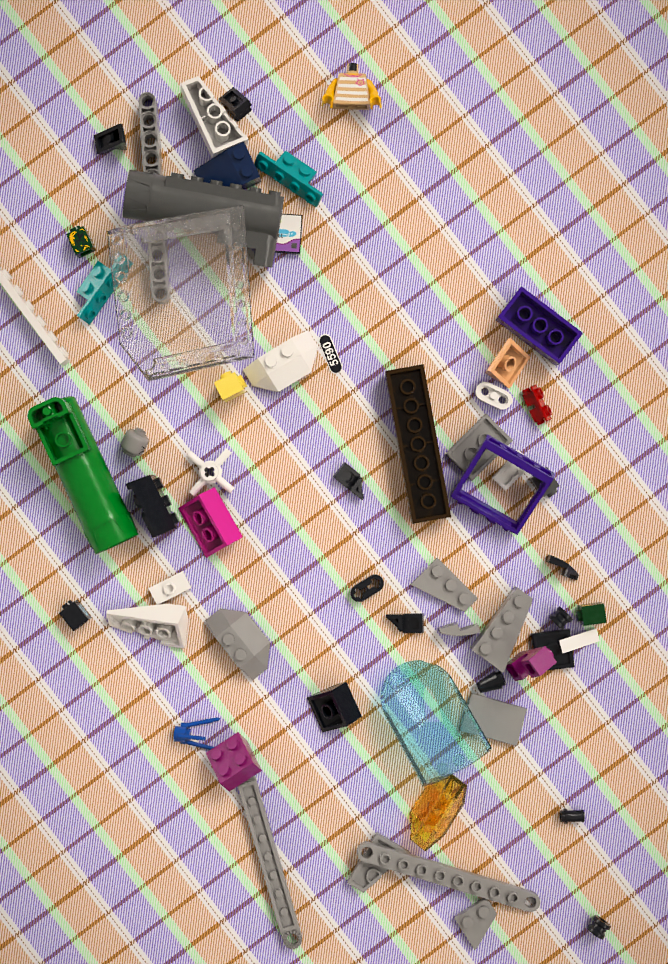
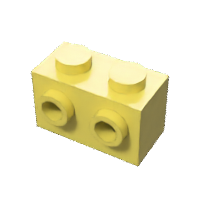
[214,371,247,402]

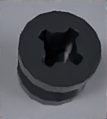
[549,606,573,630]
[587,915,611,940]

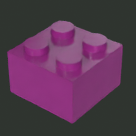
[206,732,262,792]

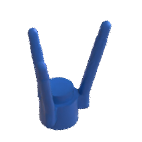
[174,717,220,750]

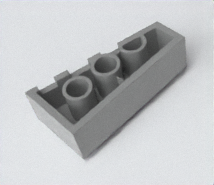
[470,586,533,673]

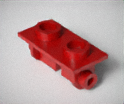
[522,385,552,425]

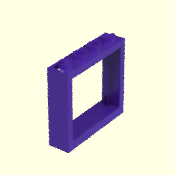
[451,434,554,535]

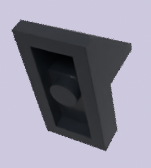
[219,87,252,121]
[94,124,127,155]

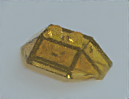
[409,774,467,851]

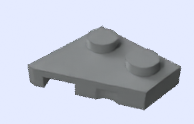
[454,898,497,950]

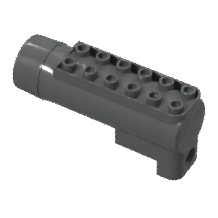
[123,170,284,268]

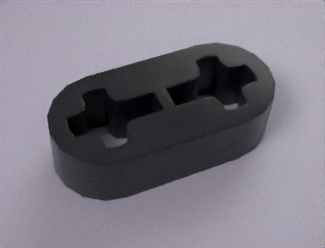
[350,574,384,602]

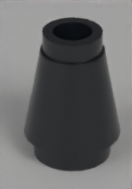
[476,671,506,693]

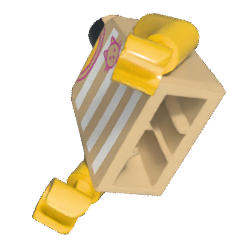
[321,63,382,110]

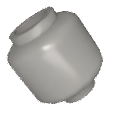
[120,428,149,457]

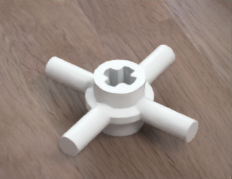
[186,448,234,497]

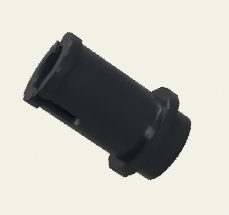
[559,808,585,824]

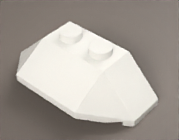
[243,331,318,392]

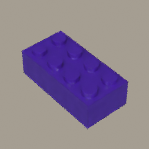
[496,286,583,366]

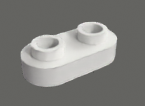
[475,382,512,410]

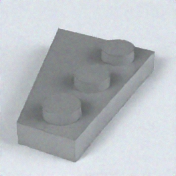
[410,558,478,612]
[347,832,410,893]

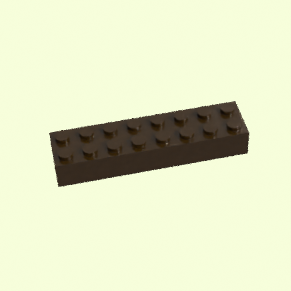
[385,364,451,524]

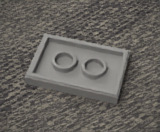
[445,413,513,481]
[461,693,527,746]

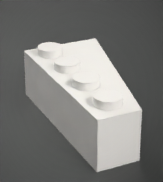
[181,76,248,158]

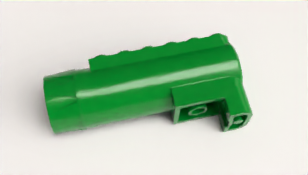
[27,396,139,555]

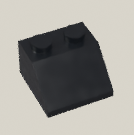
[307,682,362,732]

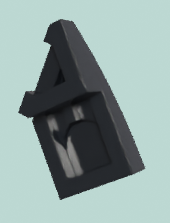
[333,462,364,500]
[546,555,579,580]
[386,613,424,633]

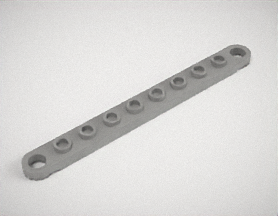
[238,776,302,949]
[357,841,540,912]

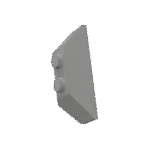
[205,608,270,680]

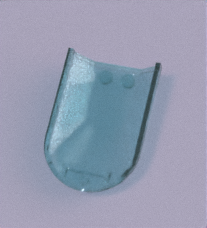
[381,660,492,787]

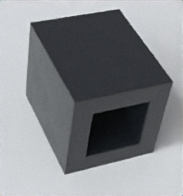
[59,600,92,631]

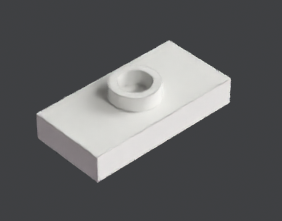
[491,450,525,491]
[148,571,192,605]

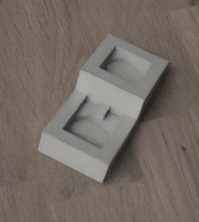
[438,622,481,636]

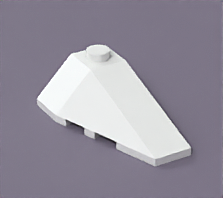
[106,604,188,649]

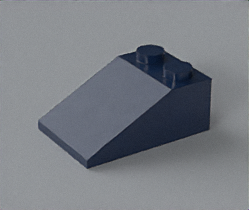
[193,142,261,190]

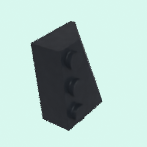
[126,475,179,538]

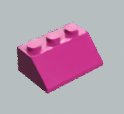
[178,487,243,558]

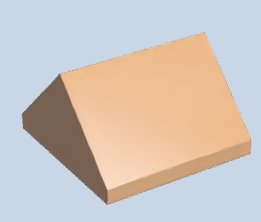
[485,338,530,389]

